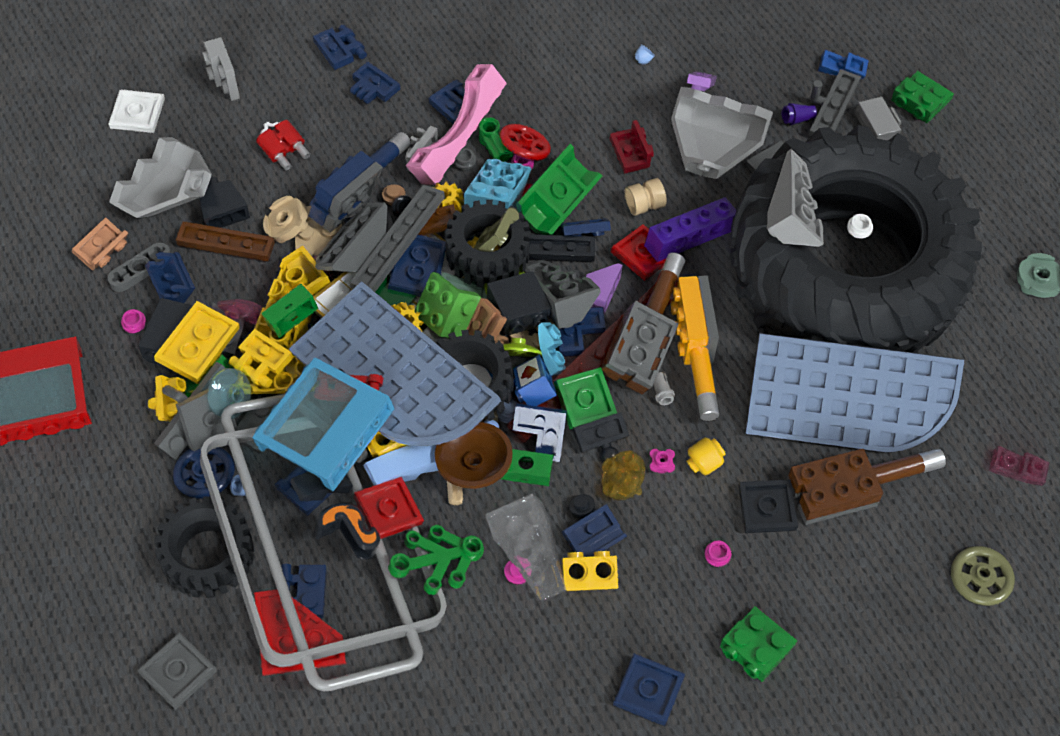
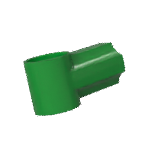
[479,117,513,162]

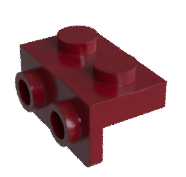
[610,120,654,174]

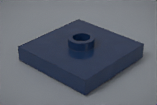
[613,653,685,726]

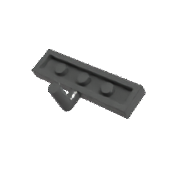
[808,69,861,137]
[154,362,238,460]

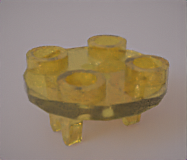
[602,450,645,501]

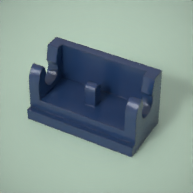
[145,252,195,303]

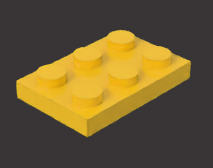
[154,301,240,384]

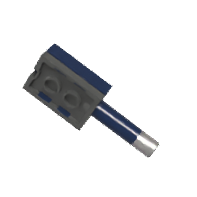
[308,132,411,233]

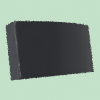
[290,472,353,501]

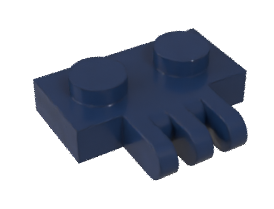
[350,62,400,104]

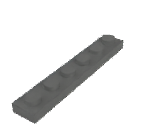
[349,184,445,292]

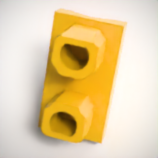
[148,375,186,422]

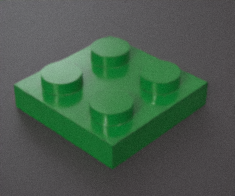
[553,367,617,430]

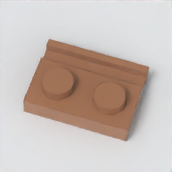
[466,298,507,340]

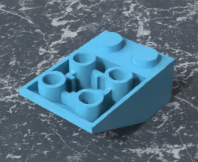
[464,159,531,210]

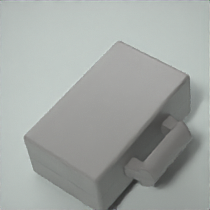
[855,97,902,141]

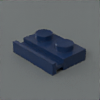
[561,504,627,557]

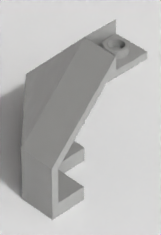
[671,87,773,179]
[109,137,212,218]

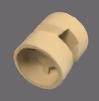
[625,178,667,216]

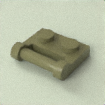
[474,208,519,252]

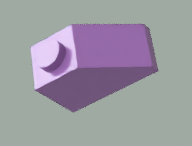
[586,263,622,315]

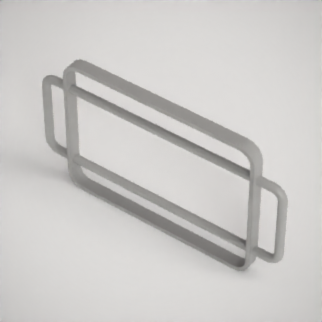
[200,393,447,691]

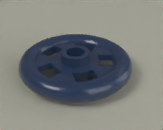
[173,447,235,499]

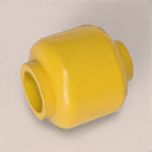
[686,437,726,476]

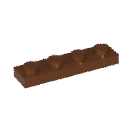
[176,221,275,262]

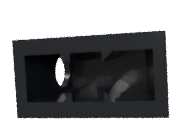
[200,177,250,228]

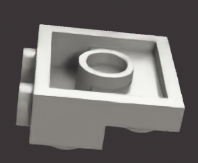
[202,37,240,101]

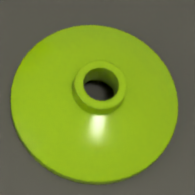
[503,338,542,357]

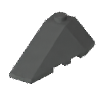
[524,260,601,329]

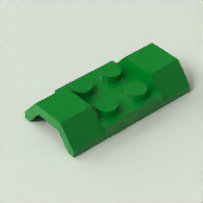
[516,144,602,235]

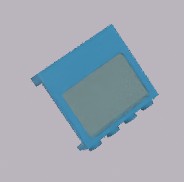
[252,357,395,491]

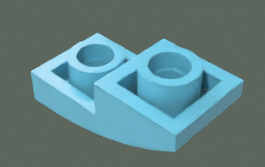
[538,322,567,376]

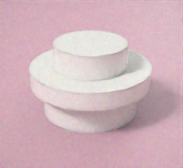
[847,214,873,238]

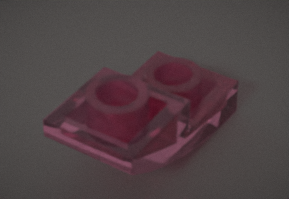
[217,299,264,325]
[989,446,1050,486]

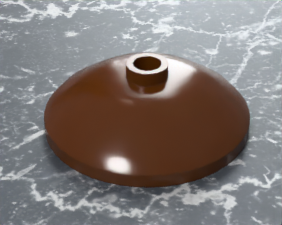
[435,422,513,489]

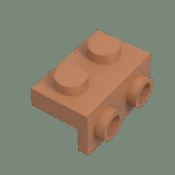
[71,218,129,270]

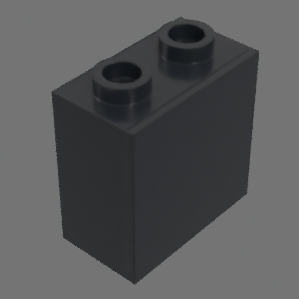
[486,271,552,336]

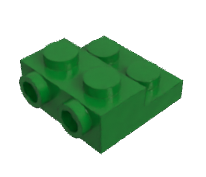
[891,71,954,123]
[720,606,797,682]

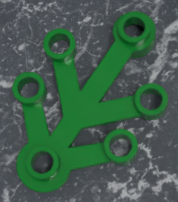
[388,525,484,595]

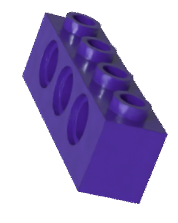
[644,197,736,262]

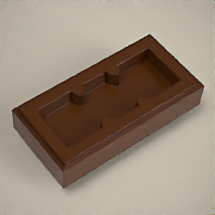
[418,204,455,236]

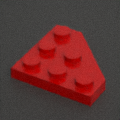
[254,589,346,676]

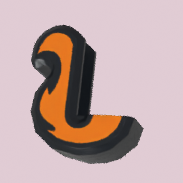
[314,502,380,560]

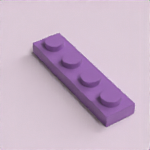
[687,71,717,91]

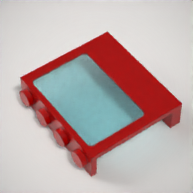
[0,336,92,446]

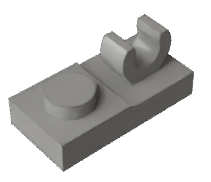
[405,126,438,172]

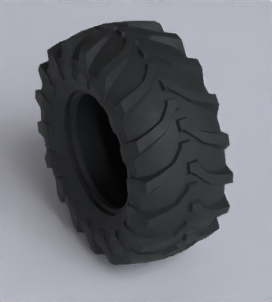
[730,125,982,353]

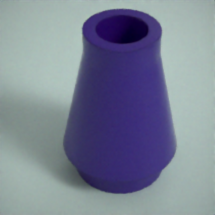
[782,103,817,126]

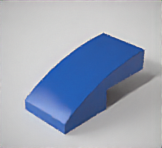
[818,50,869,79]

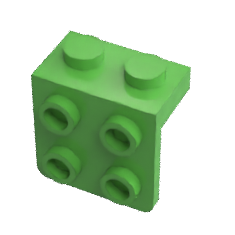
[414,272,481,338]

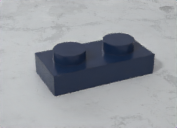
[560,218,611,236]

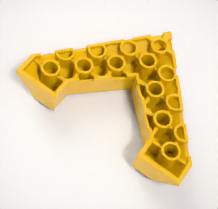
[229,246,332,395]

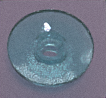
[207,368,251,419]

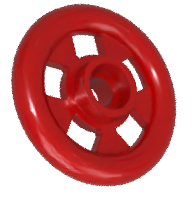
[500,124,551,160]

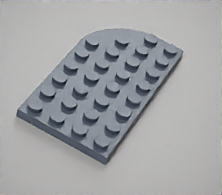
[289,281,501,446]
[745,333,964,452]

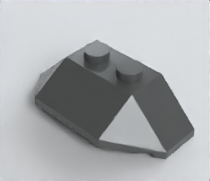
[315,203,387,273]

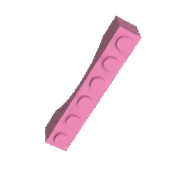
[406,64,506,185]

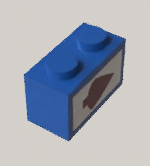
[513,355,557,406]

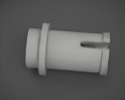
[653,372,675,405]

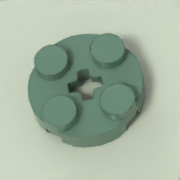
[1016,253,1060,298]

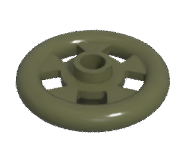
[951,546,1015,606]

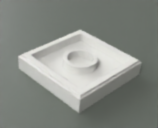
[109,90,165,133]

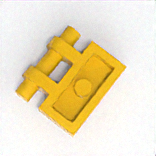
[229,329,294,388]

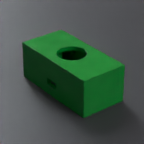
[261,284,319,338]
[501,449,553,486]

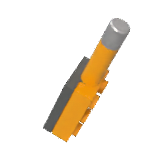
[671,275,719,421]

